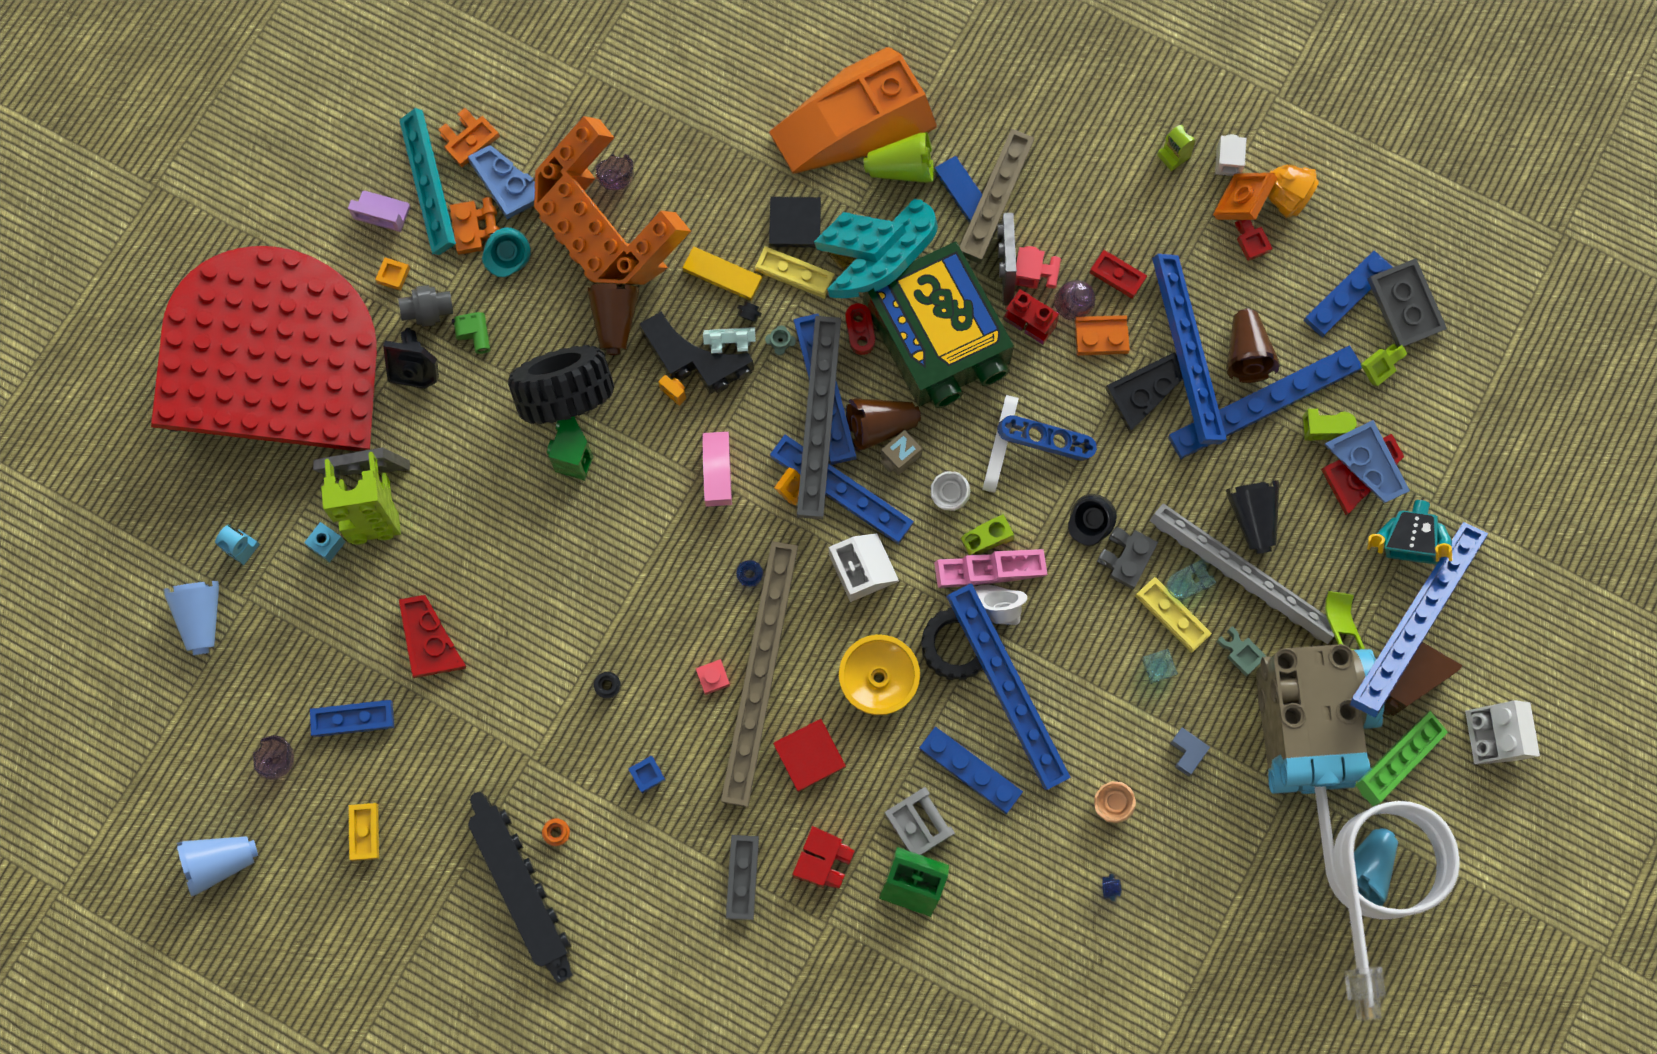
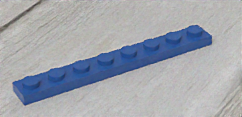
[1152,254,1227,445]
[1168,345,1362,460]
[946,583,1071,790]

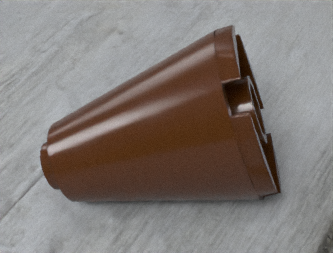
[587,284,639,355]
[1226,308,1280,383]
[846,398,921,451]

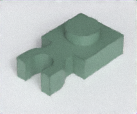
[1216,626,1267,677]

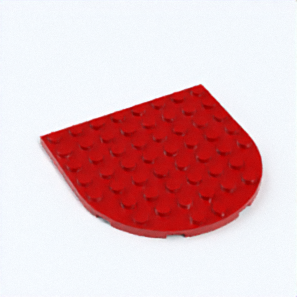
[151,246,377,452]

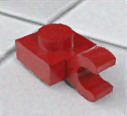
[1235,220,1273,261]

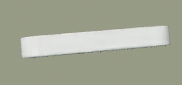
[982,395,1019,493]

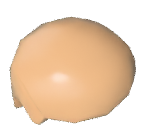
[1094,781,1136,824]

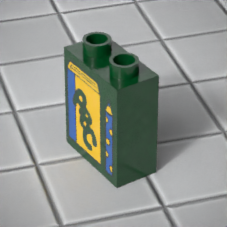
[863,241,1014,408]

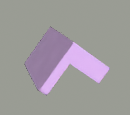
[348,191,410,232]

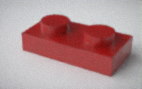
[1089,250,1147,299]

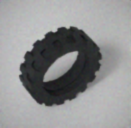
[921,607,983,681]

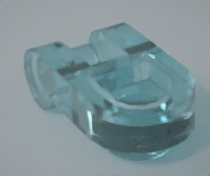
[1166,560,1216,600]

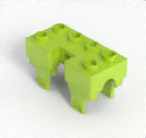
[321,452,401,545]

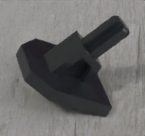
[383,328,439,389]

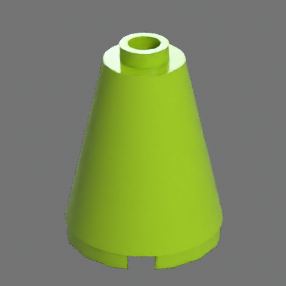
[864,132,934,183]

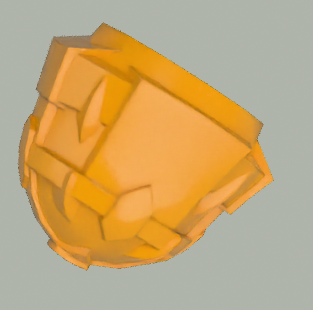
[1268,165,1319,218]

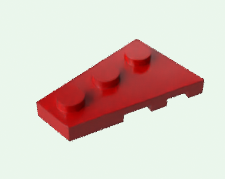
[1321,434,1404,515]
[399,595,466,678]

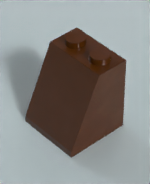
[1383,642,1463,716]

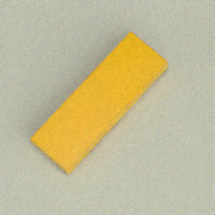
[682,246,762,301]

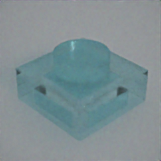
[1142,649,1178,684]

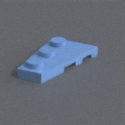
[468,145,535,219]
[1324,420,1410,503]

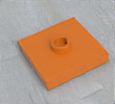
[1213,172,1277,220]

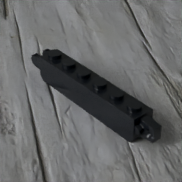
[468,791,574,984]

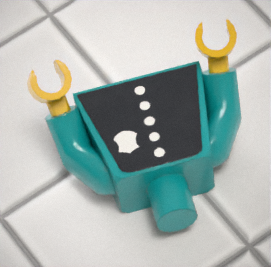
[1367,500,1453,565]

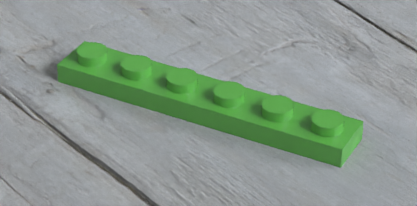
[1355,711,1448,807]

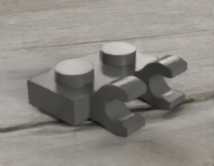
[1097,527,1158,590]

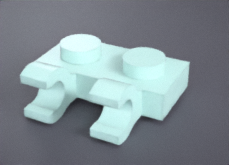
[703,327,756,354]

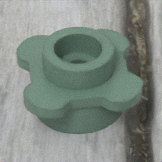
[765,325,796,355]

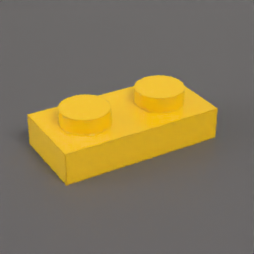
[349,803,379,861]

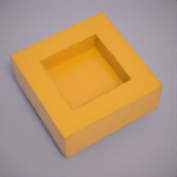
[375,257,410,291]
[658,375,686,406]
[774,467,800,505]

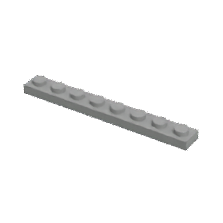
[1150,503,1334,644]

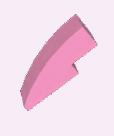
[703,432,732,507]

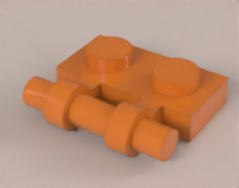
[449,197,500,255]

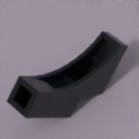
[639,311,754,394]

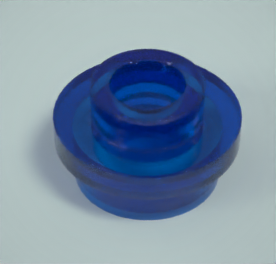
[736,560,763,587]
[1102,874,1122,902]

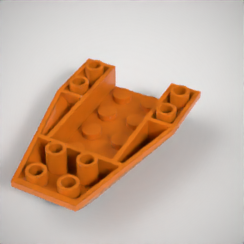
[769,46,937,174]

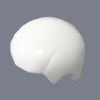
[931,471,971,511]

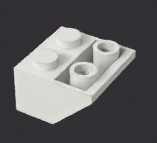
[829,533,899,602]
[1465,700,1540,764]

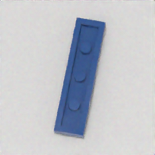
[1303,250,1393,338]
[919,726,1023,814]

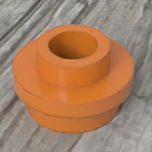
[542,818,570,846]

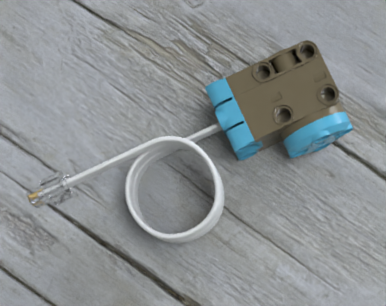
[1256,644,1459,1021]

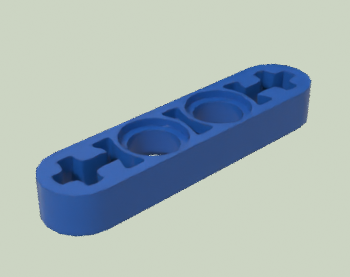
[997,415,1097,461]

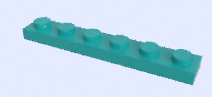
[399,108,456,255]

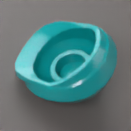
[482,227,531,277]

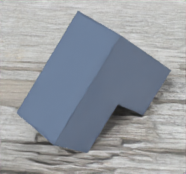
[1170,727,1210,777]

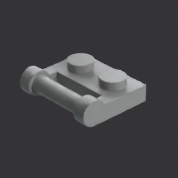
[884,787,955,855]

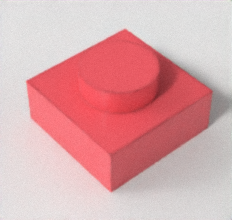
[695,659,730,695]

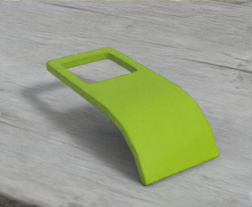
[1325,591,1365,650]

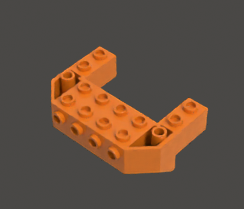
[534,116,691,285]

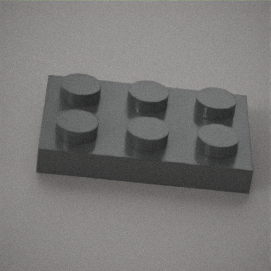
[1367,258,1447,348]

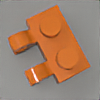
[438,108,500,168]

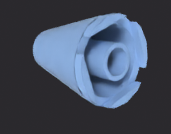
[163,581,219,655]
[177,836,258,896]

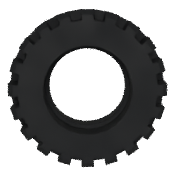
[508,345,614,424]

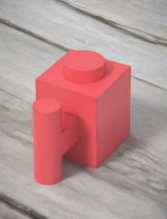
[1015,246,1061,289]

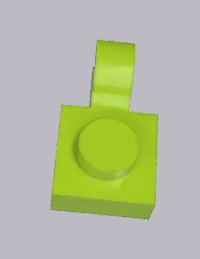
[1360,344,1407,386]

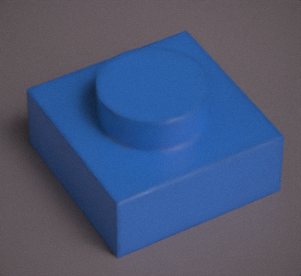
[628,755,666,794]

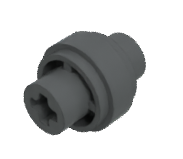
[398,285,453,327]

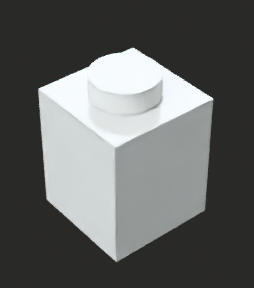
[1215,134,1246,176]

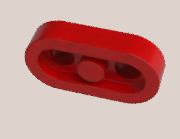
[845,303,875,355]

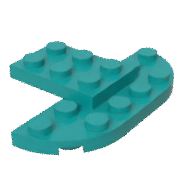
[814,199,938,298]

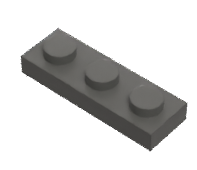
[726,835,759,921]

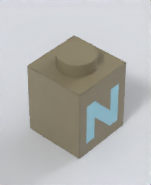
[881,430,922,476]

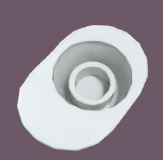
[974,585,1027,625]

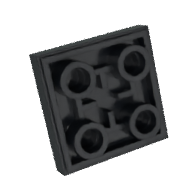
[769,197,821,248]

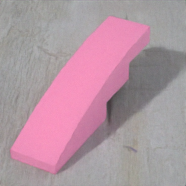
[934,549,1048,588]

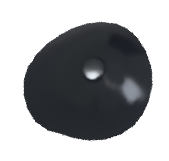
[1068,494,1117,547]

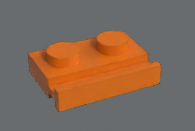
[1075,315,1130,356]

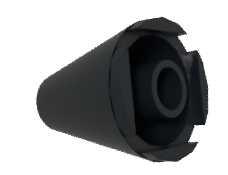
[1226,480,1280,554]

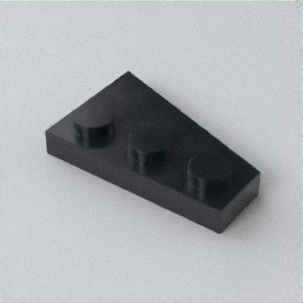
[1105,352,1183,433]

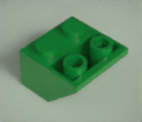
[547,417,593,481]
[878,847,949,917]

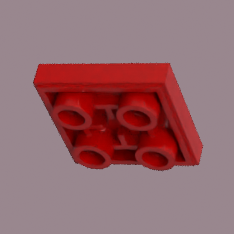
[773,719,846,792]

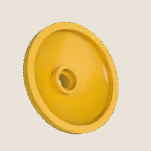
[839,635,920,715]

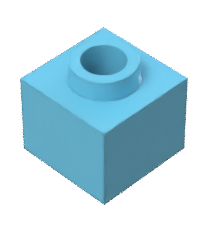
[304,522,346,563]

